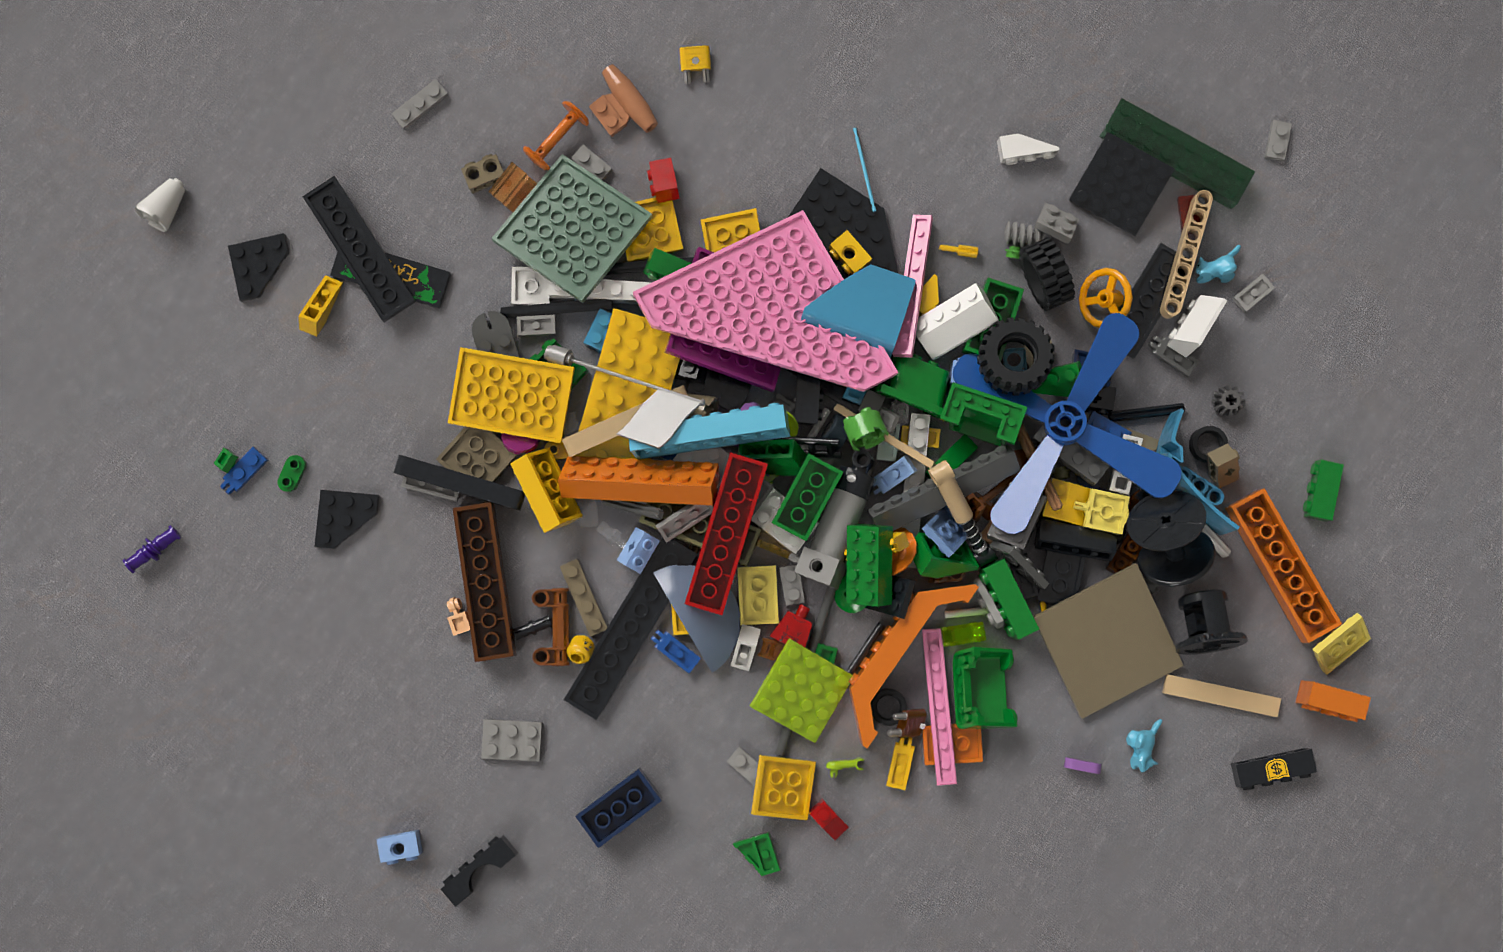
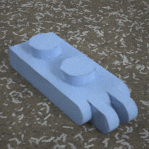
[874,455,918,495]

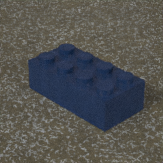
[575,767,663,848]

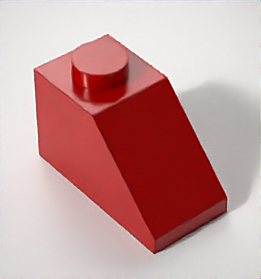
[809,798,849,840]

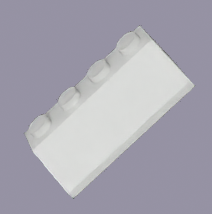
[916,283,999,360]

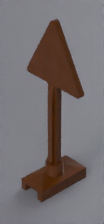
[966,447,1038,524]

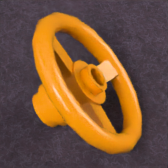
[1079,268,1133,328]

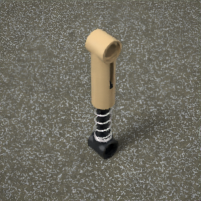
[928,460,998,569]

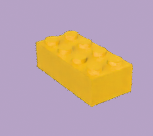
[511,448,583,533]

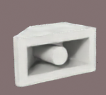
[731,624,761,671]

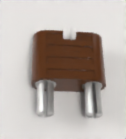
[887,708,927,738]

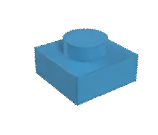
[843,387,867,405]

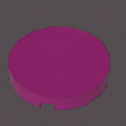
[501,433,540,454]

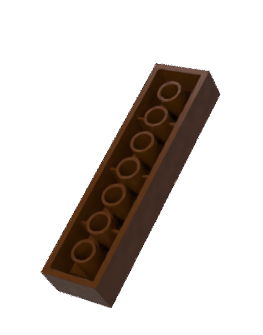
[453,502,517,662]

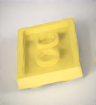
[737,565,779,625]
[1312,613,1371,675]

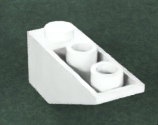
[997,134,1059,165]

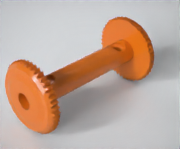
[523,101,589,170]

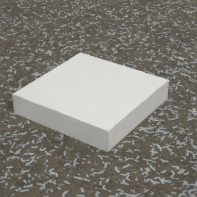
[511,267,550,306]

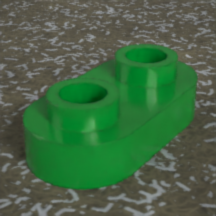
[277,455,306,492]

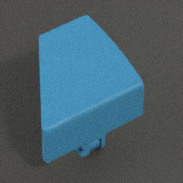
[800,265,916,358]

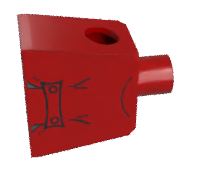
[770,604,812,647]

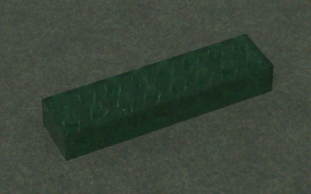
[1099,98,1255,209]

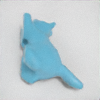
[1195,245,1241,283]
[1126,719,1162,772]

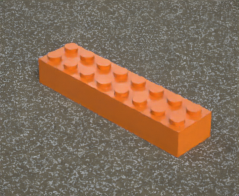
[558,456,721,506]
[1225,488,1342,643]

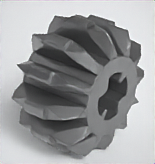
[1212,384,1246,417]

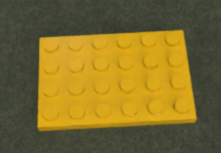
[448,347,575,443]

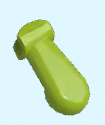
[826,757,864,778]

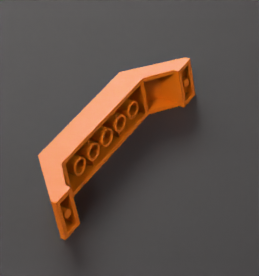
[849,584,979,748]

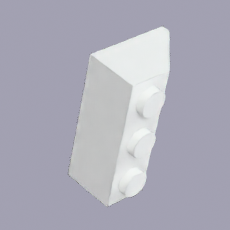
[1167,295,1227,358]

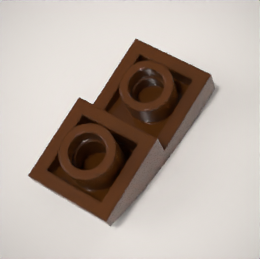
[1105,534,1142,574]

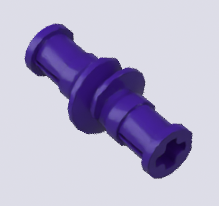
[122,525,181,573]

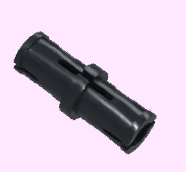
[512,615,552,640]

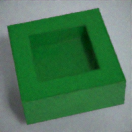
[214,447,238,473]
[815,643,838,664]

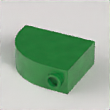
[738,439,807,476]

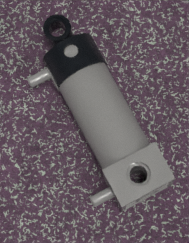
[788,449,876,590]

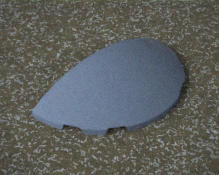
[653,565,740,673]

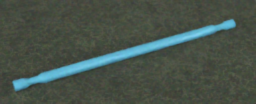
[853,128,876,212]

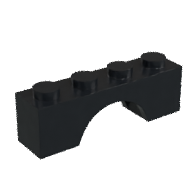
[441,835,518,907]

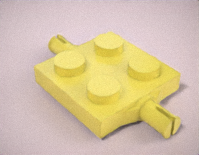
[1073,489,1130,535]

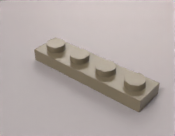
[559,559,607,637]

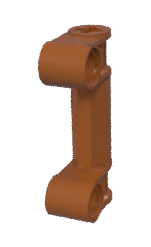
[532,588,570,666]

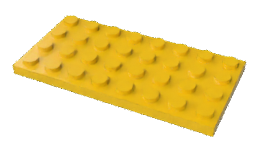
[574,308,680,460]

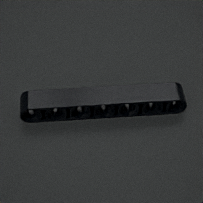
[393,455,525,511]

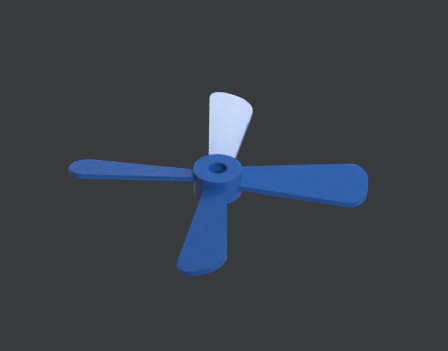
[953,313,1182,534]

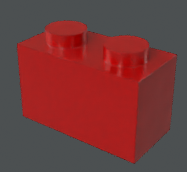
[647,157,680,203]

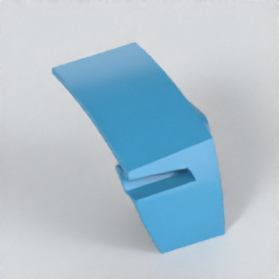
[1156,409,1240,535]

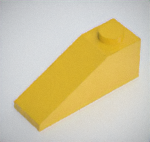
[298,275,343,337]

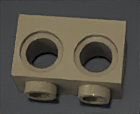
[461,154,507,194]

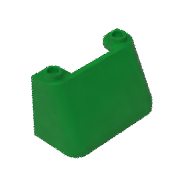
[952,647,1018,729]

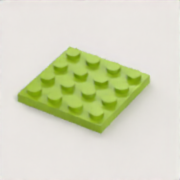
[750,638,853,743]

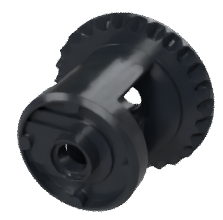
[1176,589,1248,655]

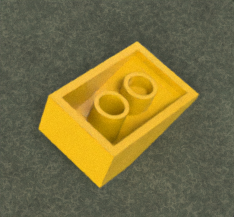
[1043,478,1091,527]

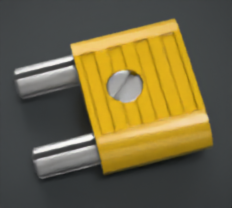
[679,45,711,84]

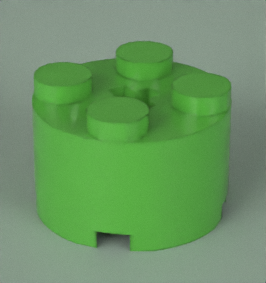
[843,407,889,451]

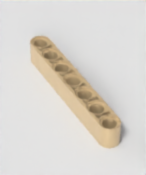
[1160,190,1213,319]
[562,385,688,457]

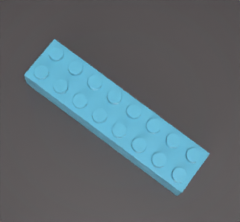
[629,403,791,459]

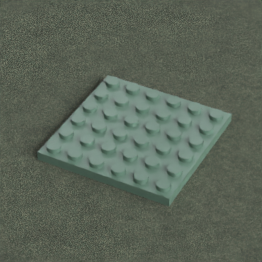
[491,154,653,303]

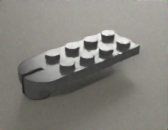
[472,311,520,358]

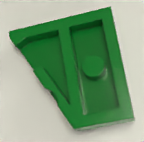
[733,832,781,876]

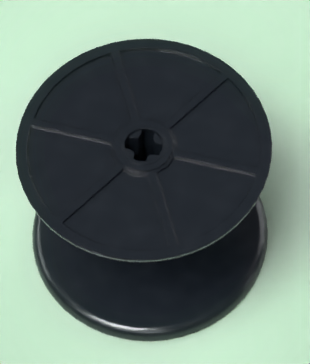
[1127,490,1216,587]

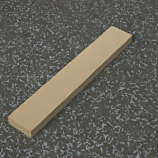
[834,404,936,469]
[1162,674,1281,717]

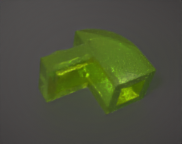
[941,621,987,647]

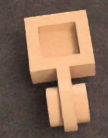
[447,597,470,636]

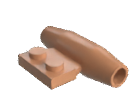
[589,64,658,137]

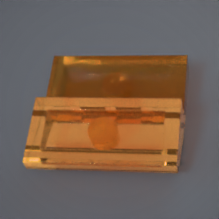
[489,162,537,213]

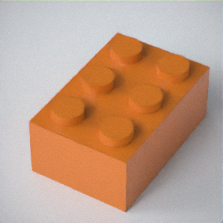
[1295,680,1371,722]

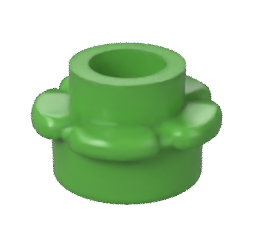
[1005,246,1021,259]

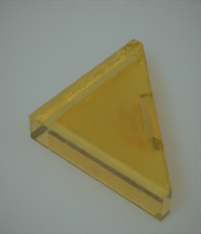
[756,539,791,559]

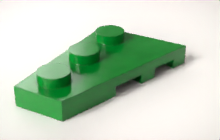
[1031,361,1082,397]

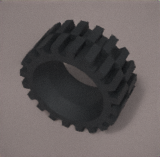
[1019,237,1075,311]

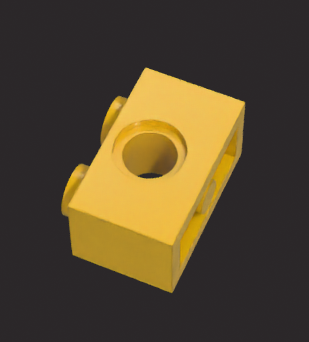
[829,230,872,275]

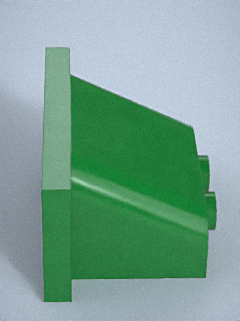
[871,354,950,419]
[940,382,1027,446]

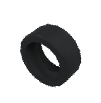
[1189,426,1228,463]
[870,688,907,726]

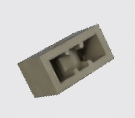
[1207,443,1240,489]

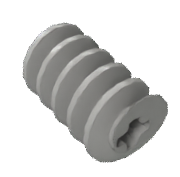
[1004,221,1045,248]

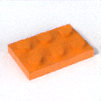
[922,724,983,765]

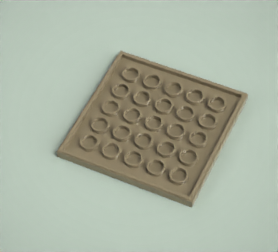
[1033,564,1184,719]

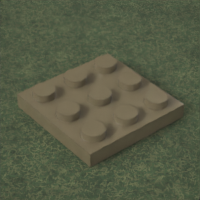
[436,426,518,482]

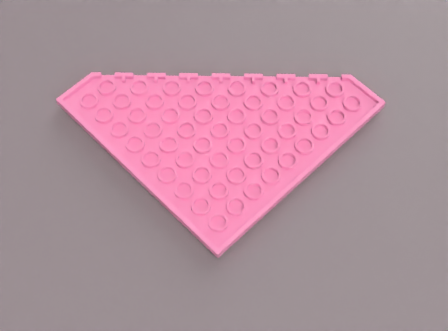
[633,210,898,392]

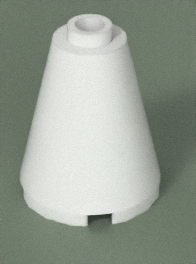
[134,178,185,232]

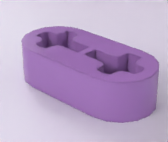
[1064,757,1102,774]

